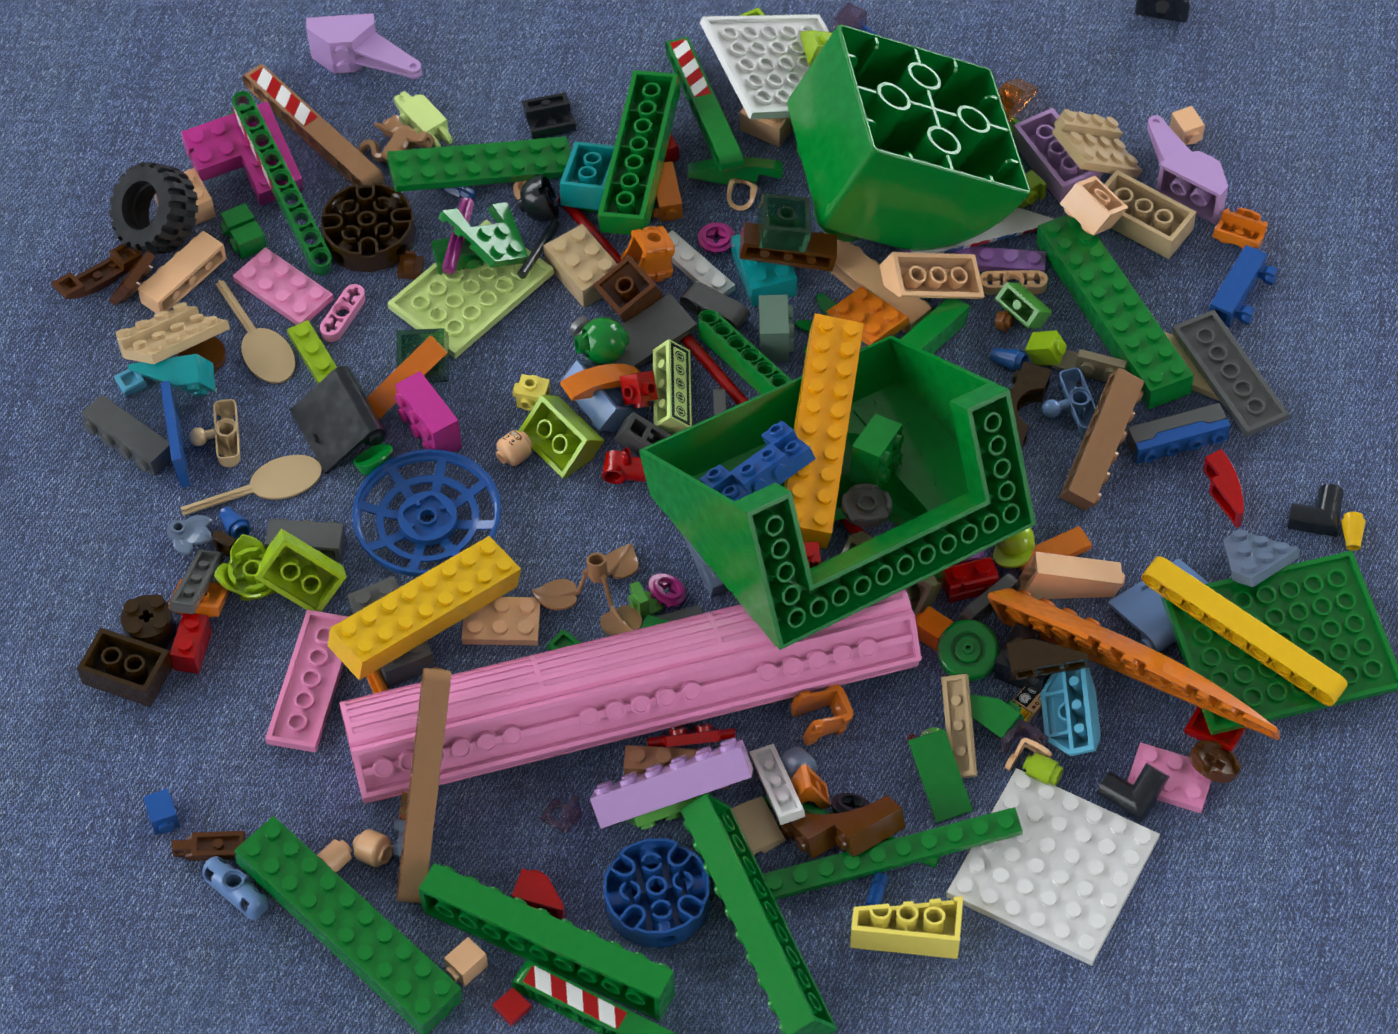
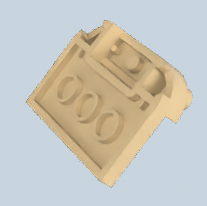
[1052,109,1143,178]
[116,302,230,364]

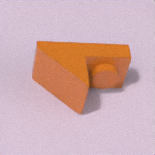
[791,764,831,810]

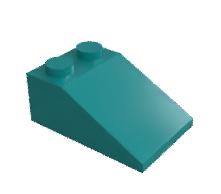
[128,354,216,397]

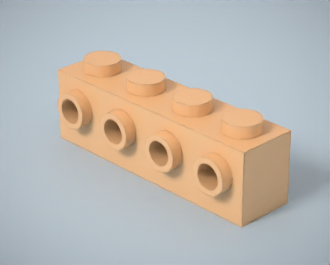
[138,231,227,313]

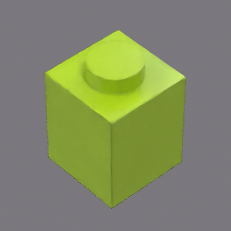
[1025,330,1067,366]

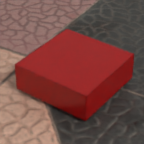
[493,987,532,1026]

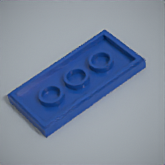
[160,381,190,488]

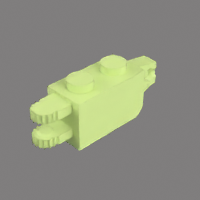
[394,91,453,148]

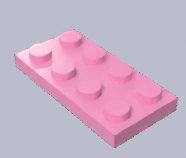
[233,247,334,325]

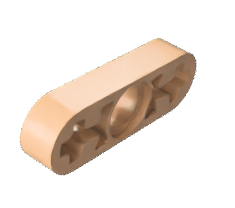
[980,270,1048,295]

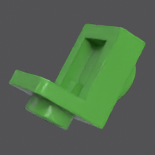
[627,581,663,619]

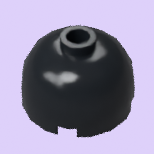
[518,174,559,222]

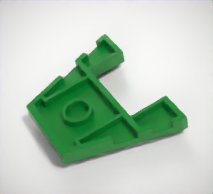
[438,202,528,268]

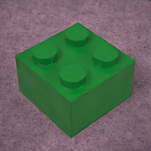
[850,413,904,488]

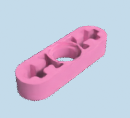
[320,284,366,342]

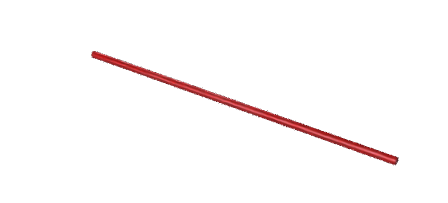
[558,197,866,534]

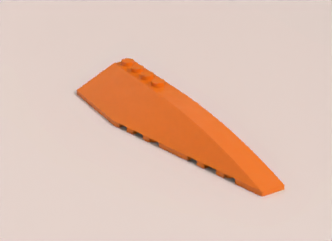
[987,588,1280,740]

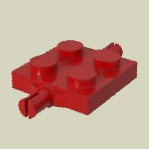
[647,723,736,747]

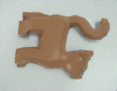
[358,115,435,165]

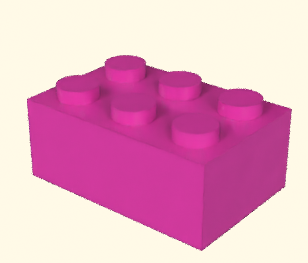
[394,371,462,452]

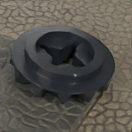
[830,793,871,814]

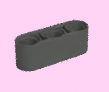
[680,281,750,330]

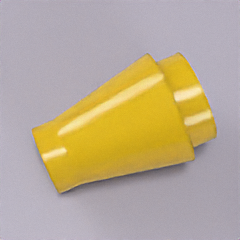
[1341,512,1366,551]

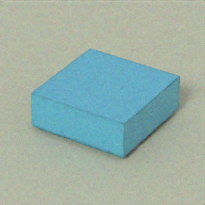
[114,369,147,397]

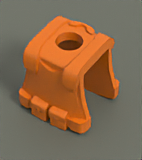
[621,226,675,283]
[791,685,853,746]

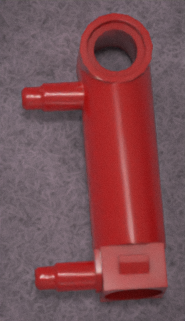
[602,448,647,484]

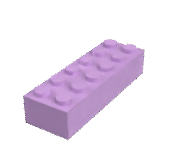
[590,738,753,828]

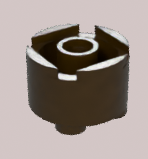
[121,594,176,649]

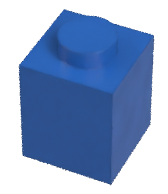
[143,789,180,835]

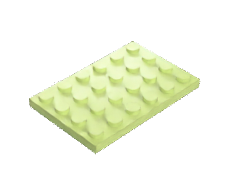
[387,220,554,359]

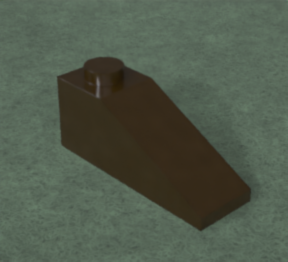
[1006,638,1090,681]

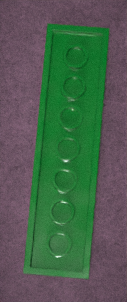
[387,137,571,192]

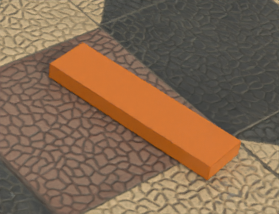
[367,335,448,420]

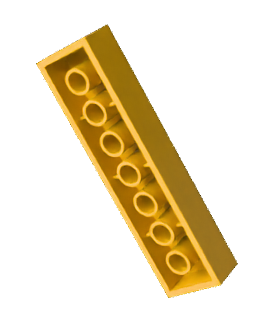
[327,536,521,680]

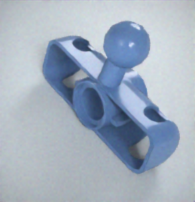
[1042,368,1096,436]
[202,856,269,920]

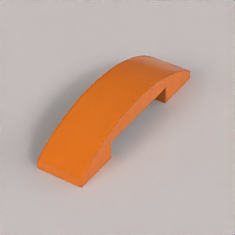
[560,364,640,401]

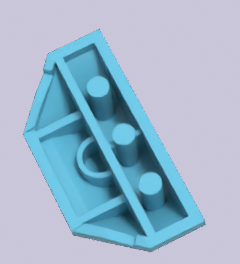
[1040,668,1101,756]

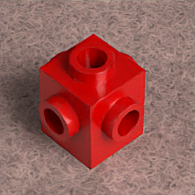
[619,371,658,408]

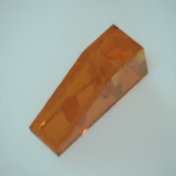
[998,78,1039,123]

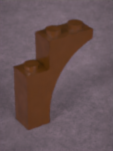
[780,795,906,859]

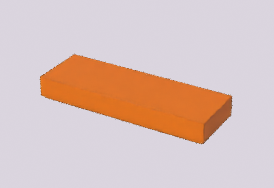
[1020,526,1092,572]

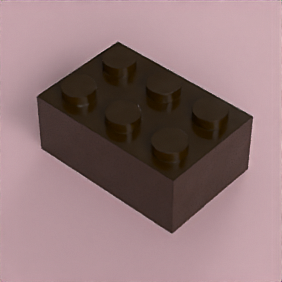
[77,627,173,707]

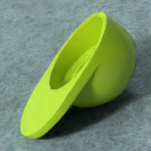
[993,527,1035,568]

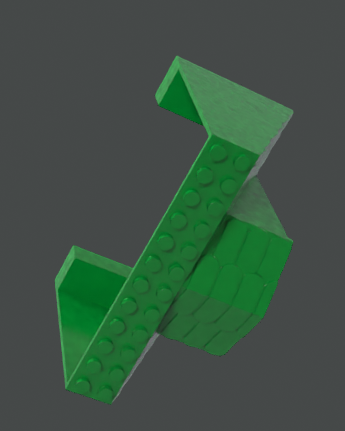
[639,335,1036,650]

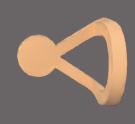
[727,178,757,211]
[1005,738,1053,771]

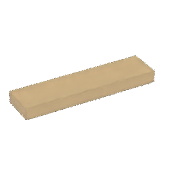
[941,674,977,779]

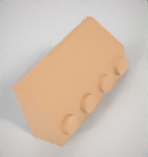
[880,252,985,299]

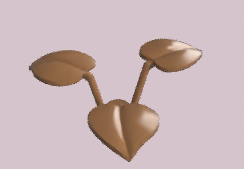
[532,543,642,635]

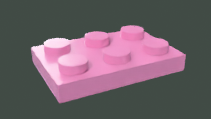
[1128,742,1212,813]

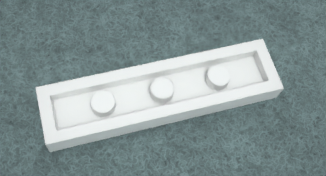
[668,230,735,296]
[749,744,806,825]

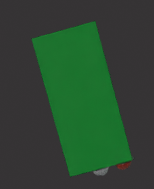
[905,729,973,823]

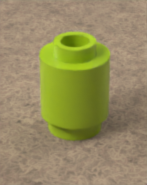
[1023,752,1064,786]

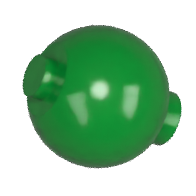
[574,317,630,365]

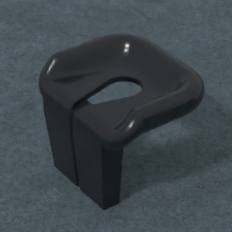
[1135,0,1190,23]

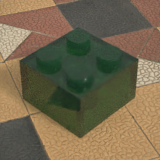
[757,193,812,252]
[396,328,449,383]

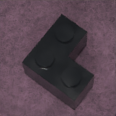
[995,623,1051,693]

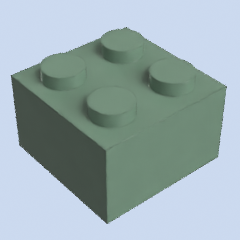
[759,295,794,362]

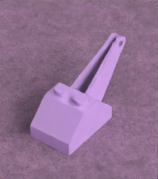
[306,13,422,79]
[1147,115,1228,225]

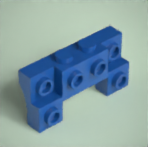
[700,421,816,501]

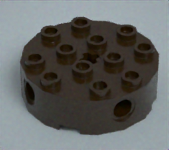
[321,183,416,272]

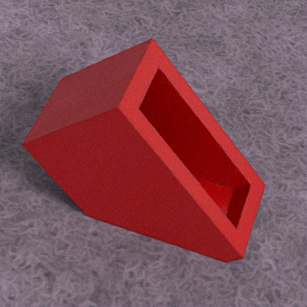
[511,868,565,920]

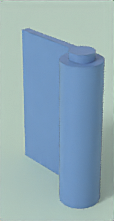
[1108,558,1209,653]

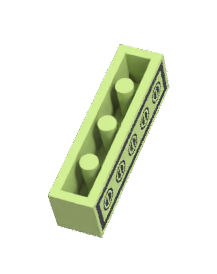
[653,339,692,435]

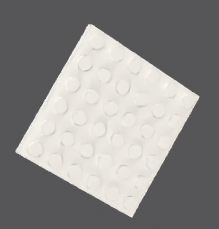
[700,15,829,119]
[946,768,1160,966]

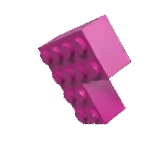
[181,101,303,206]

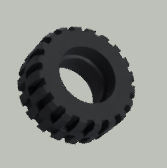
[109,162,198,254]

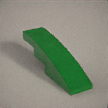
[687,157,783,185]

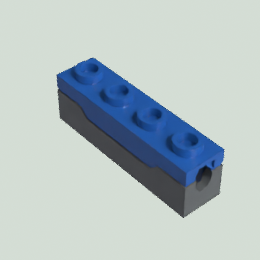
[1126,403,1231,464]

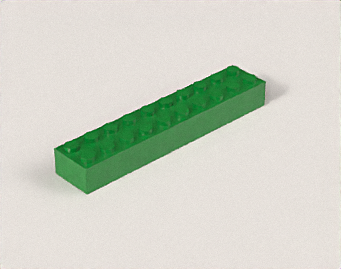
[1037,215,1194,410]
[681,793,838,1034]
[234,816,463,1034]
[418,863,675,1021]

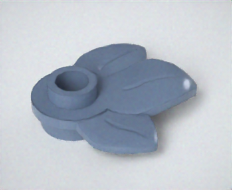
[166,515,213,555]

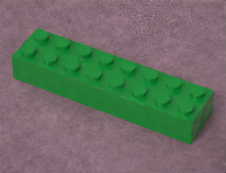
[598,70,681,235]

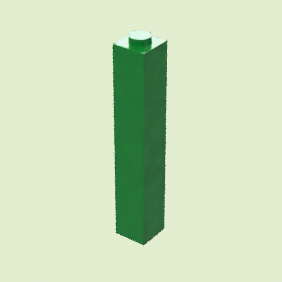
[900,298,970,354]

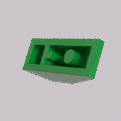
[941,692,1025,743]

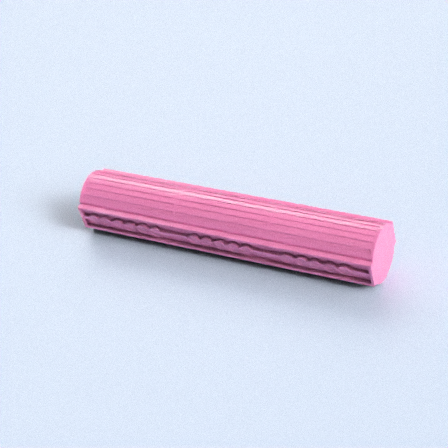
[339,589,922,804]

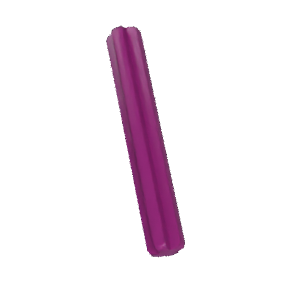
[442,197,474,274]

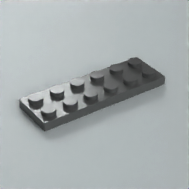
[1172,310,1289,437]

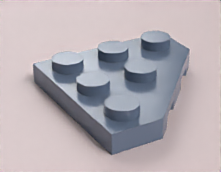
[1223,530,1300,587]

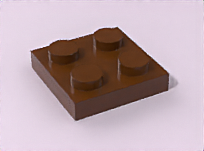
[108,251,155,306]

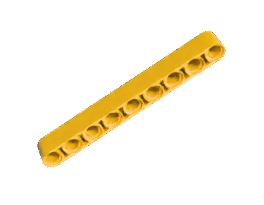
[1141,556,1348,706]

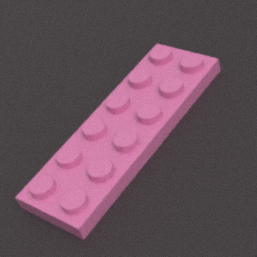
[265,610,348,753]

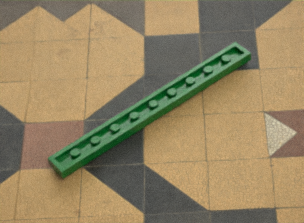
[763,807,1023,900]

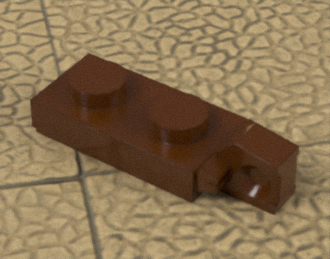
[171,831,246,861]

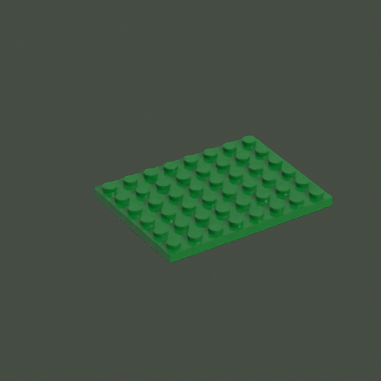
[1161,550,1398,735]

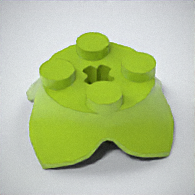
[214,534,276,601]

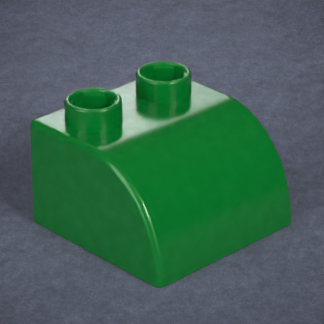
[787,24,1031,250]

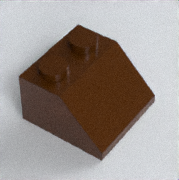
[593,255,664,323]

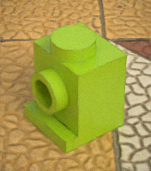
[1019,170,1047,208]

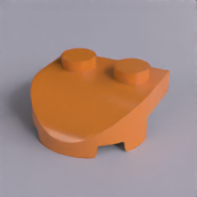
[1212,208,1268,249]

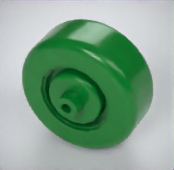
[937,620,999,683]

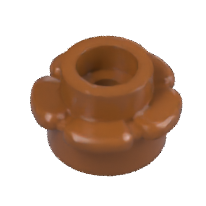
[995,310,1014,333]

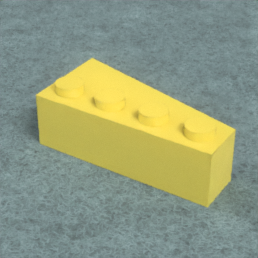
[850,896,963,959]

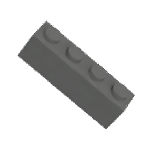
[81,395,172,476]

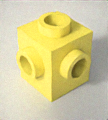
[513,374,551,411]

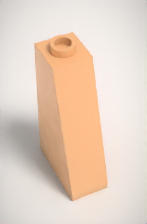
[1018,552,1125,599]

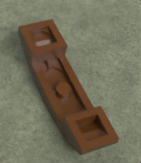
[51,244,143,299]

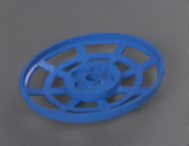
[352,449,501,577]

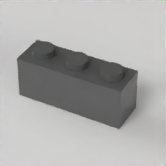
[265,518,346,562]

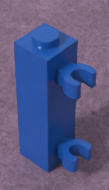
[1209,245,1278,327]

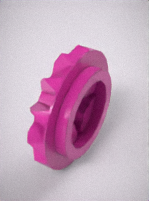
[698,222,735,255]
[647,573,686,608]

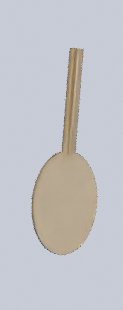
[216,280,295,384]
[180,455,322,516]

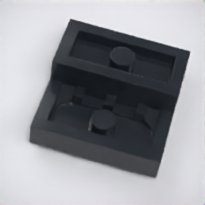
[522,92,577,139]

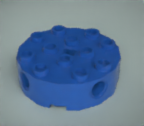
[604,838,710,948]

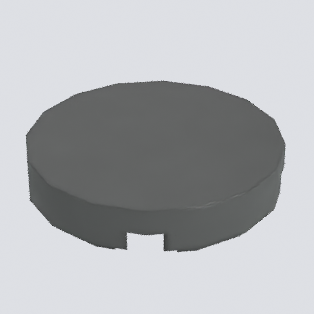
[841,483,892,528]

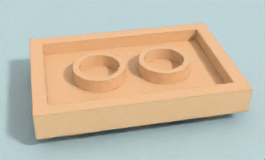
[462,597,541,646]

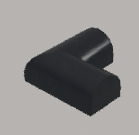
[1287,484,1343,537]
[1097,763,1170,822]

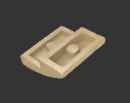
[732,796,786,855]

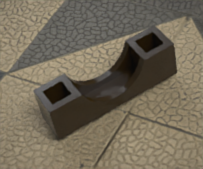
[1009,362,1052,451]

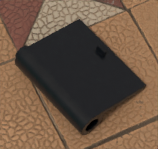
[290,366,386,474]

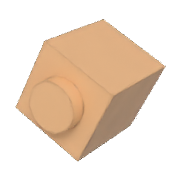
[1169,106,1205,145]
[444,937,488,987]

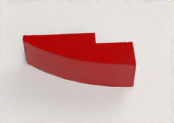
[1203,449,1244,528]

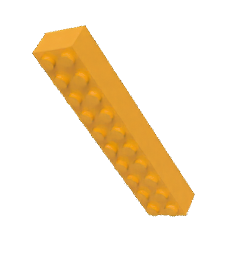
[784,313,864,549]

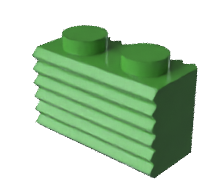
[995,282,1052,329]

